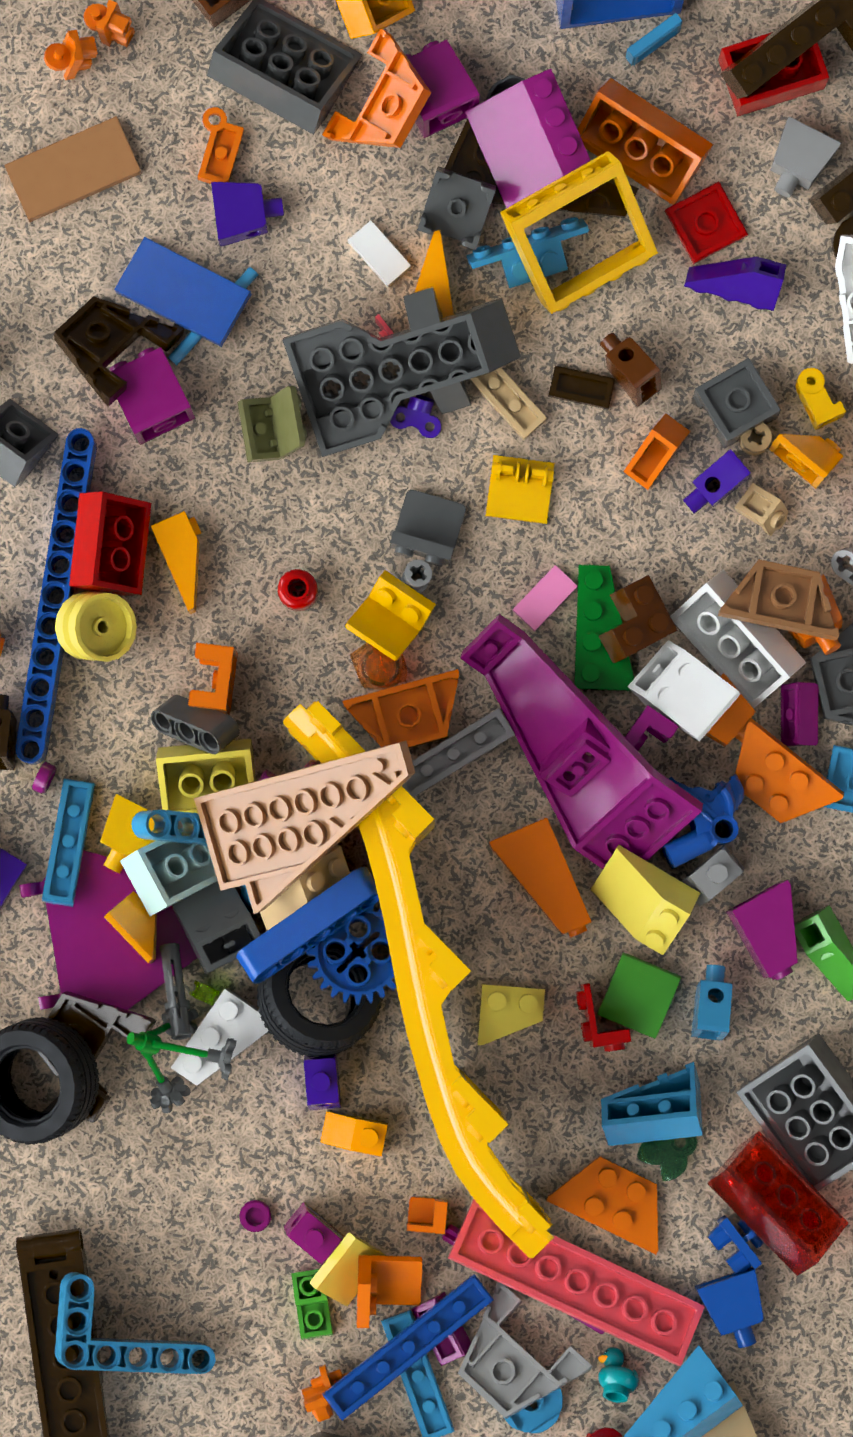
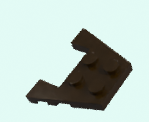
[54,296,185,406]
[37,991,157,1123]

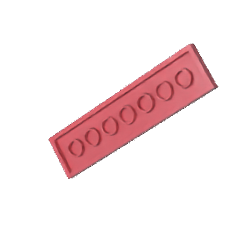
[448,1199,705,1366]

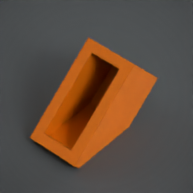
[623,413,691,490]

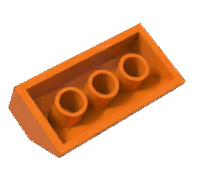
[577,78,714,205]

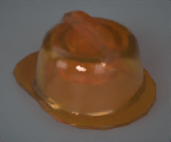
[350,643,408,690]

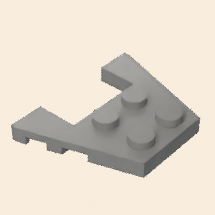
[458,1282,593,1419]

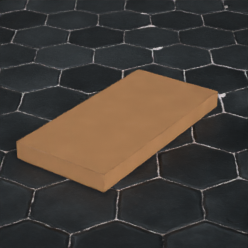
[4,116,142,222]

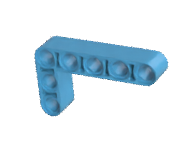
[131,809,253,912]
[55,1272,216,1374]

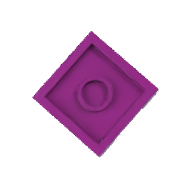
[625,705,679,751]

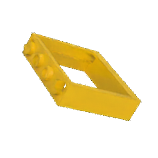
[500,151,658,314]

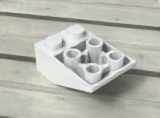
[627,640,741,741]

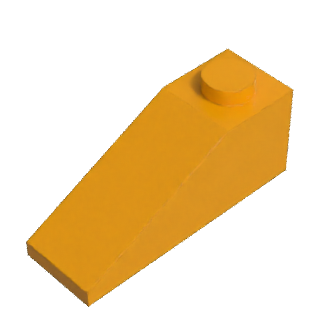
[414,230,454,318]
[151,511,202,614]

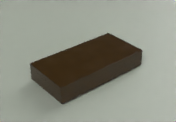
[548,366,615,410]

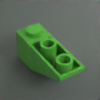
[794,905,853,1001]

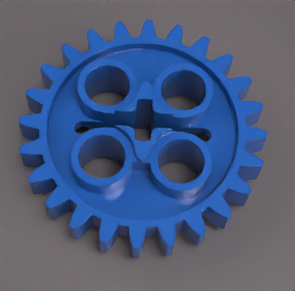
[306,905,396,1005]

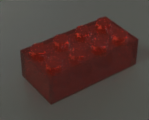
[707,1131,849,1276]

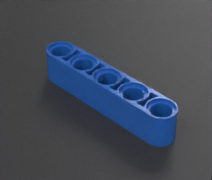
[236,867,379,984]

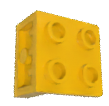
[345,570,436,661]

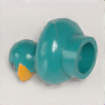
[598,1347,639,1403]

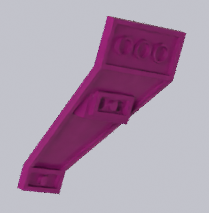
[460,614,703,869]

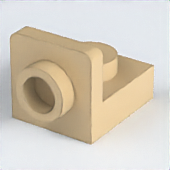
[734,483,789,536]

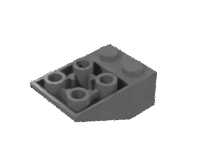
[172,881,260,974]

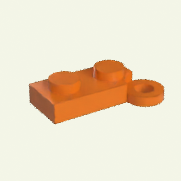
[198,107,244,184]

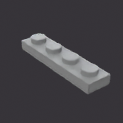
[402,708,515,798]

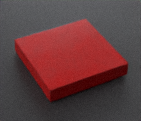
[664,181,748,265]

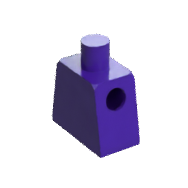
[211,182,284,247]
[683,449,752,514]
[304,1054,341,1111]

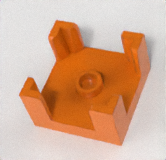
[188,643,238,715]

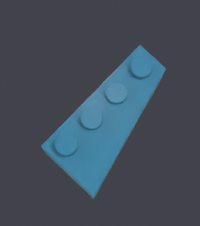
[623,1345,743,1437]

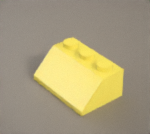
[156,739,256,813]

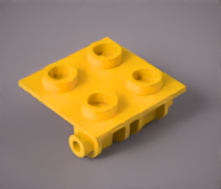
[485,455,555,524]

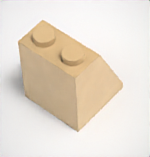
[260,846,350,930]

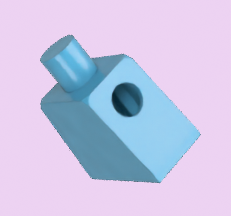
[691,965,732,1041]

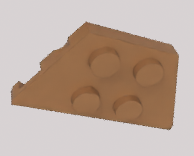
[718,559,839,641]

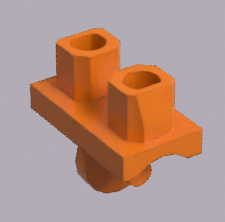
[84,0,135,47]
[44,30,98,81]
[302,1365,349,1422]

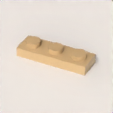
[468,367,547,440]

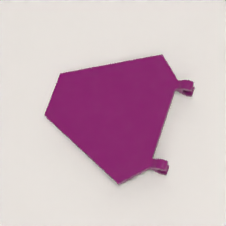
[19,850,197,1010]

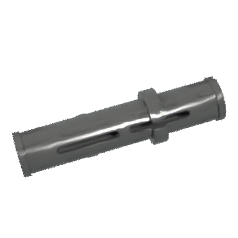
[160,943,191,1040]

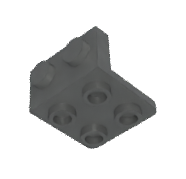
[390,490,466,567]

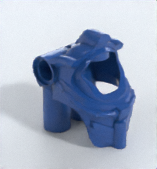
[661,774,744,869]

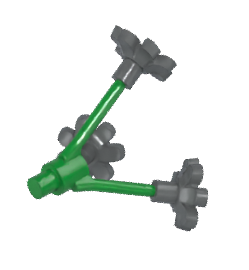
[127,1003,236,1113]

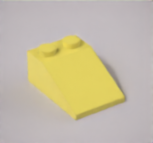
[591,845,700,955]

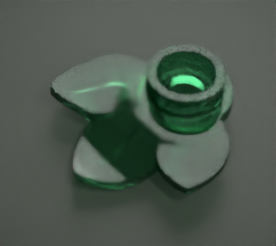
[637,1136,698,1181]

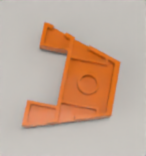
[322,28,431,148]

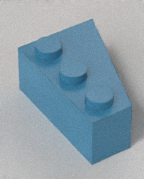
[601,1062,703,1146]

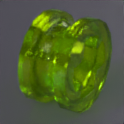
[189,980,221,1006]

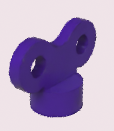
[390,395,442,438]

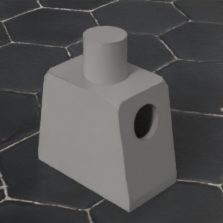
[770,117,841,198]
[681,844,745,907]

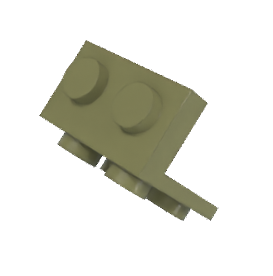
[237,386,307,462]

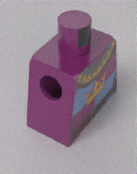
[283,1202,345,1265]

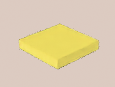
[310,1232,386,1306]

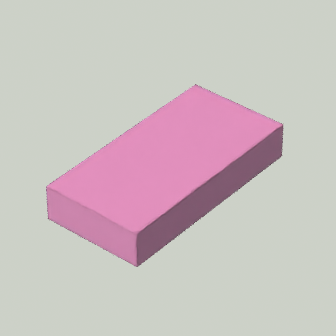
[512,565,578,632]

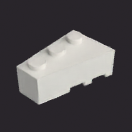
[171,988,268,1086]

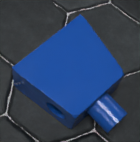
[695,1267,764,1348]

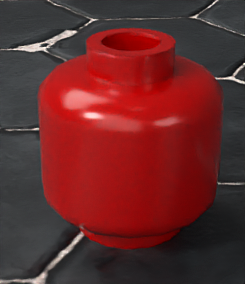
[277,569,318,612]

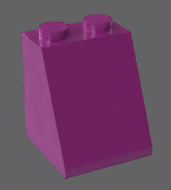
[405,40,480,138]
[110,347,195,445]
[726,880,798,980]

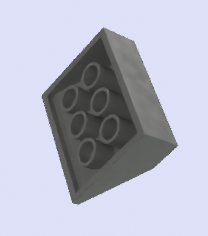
[207,0,362,135]
[736,1033,853,1195]

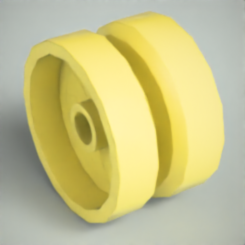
[55,592,137,662]

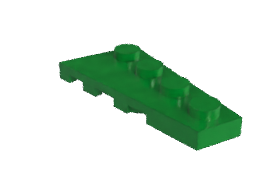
[574,565,634,691]

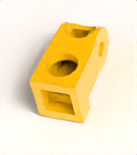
[795,368,846,430]

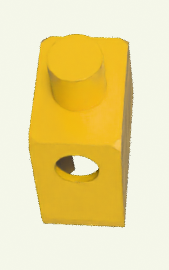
[100,794,156,874]

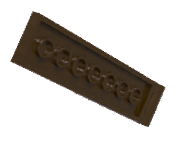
[16,1228,110,1437]

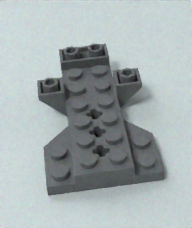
[282,287,521,457]

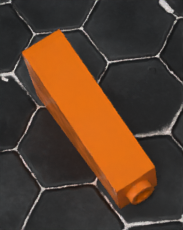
[489,818,592,938]

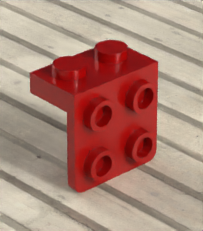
[576,983,632,1052]

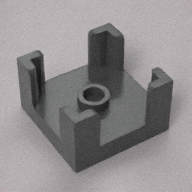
[417,166,496,250]
[693,358,781,449]

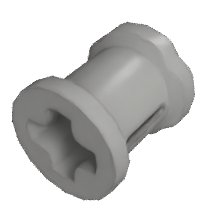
[401,560,432,594]

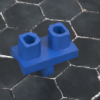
[707,1215,764,1275]

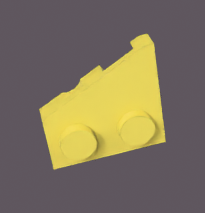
[478,984,545,1045]

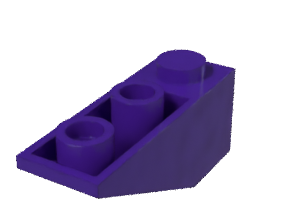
[684,256,786,311]

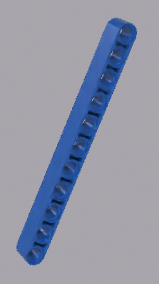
[16,428,97,765]

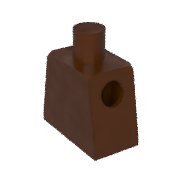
[600,333,662,407]

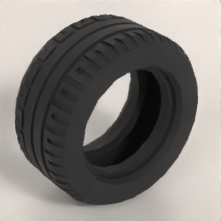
[257,944,383,1058]
[0,1017,99,1145]

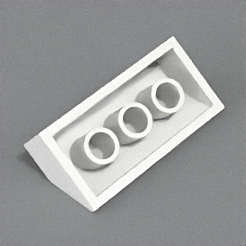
[670,569,806,709]

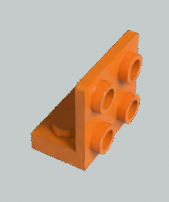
[356,1255,423,1328]

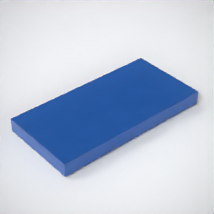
[114,237,252,347]

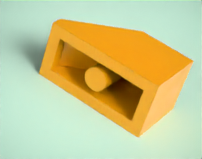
[320,1111,388,1157]

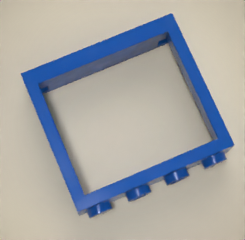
[556,0,684,29]

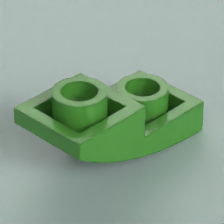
[291,1269,333,1340]

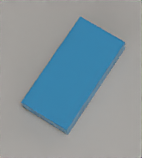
[625,13,682,66]

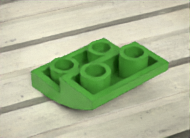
[597,952,681,1039]

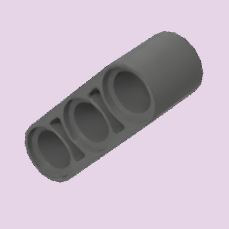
[151,695,240,754]

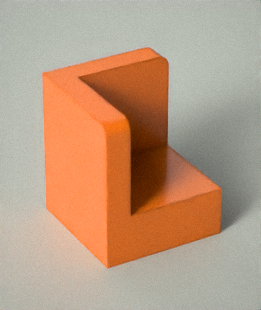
[407,1197,448,1234]

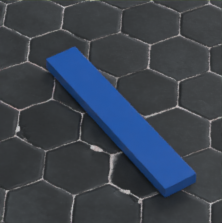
[322,1274,494,1421]

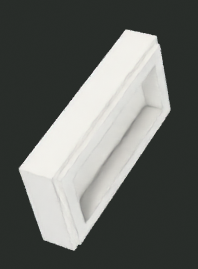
[348,220,411,287]

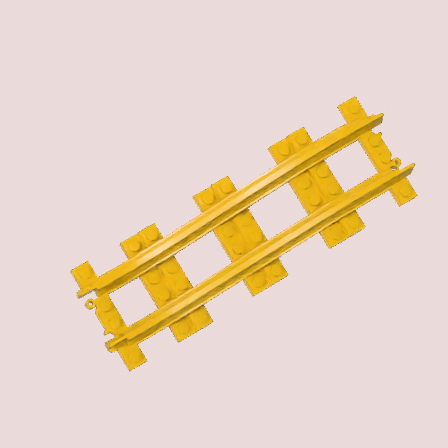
[283,701,554,1258]

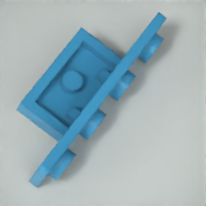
[466,217,589,288]

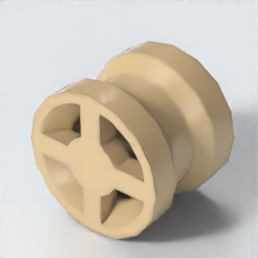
[739,423,772,456]

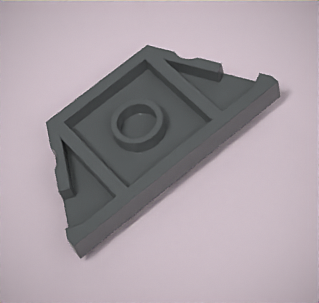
[810,623,853,726]

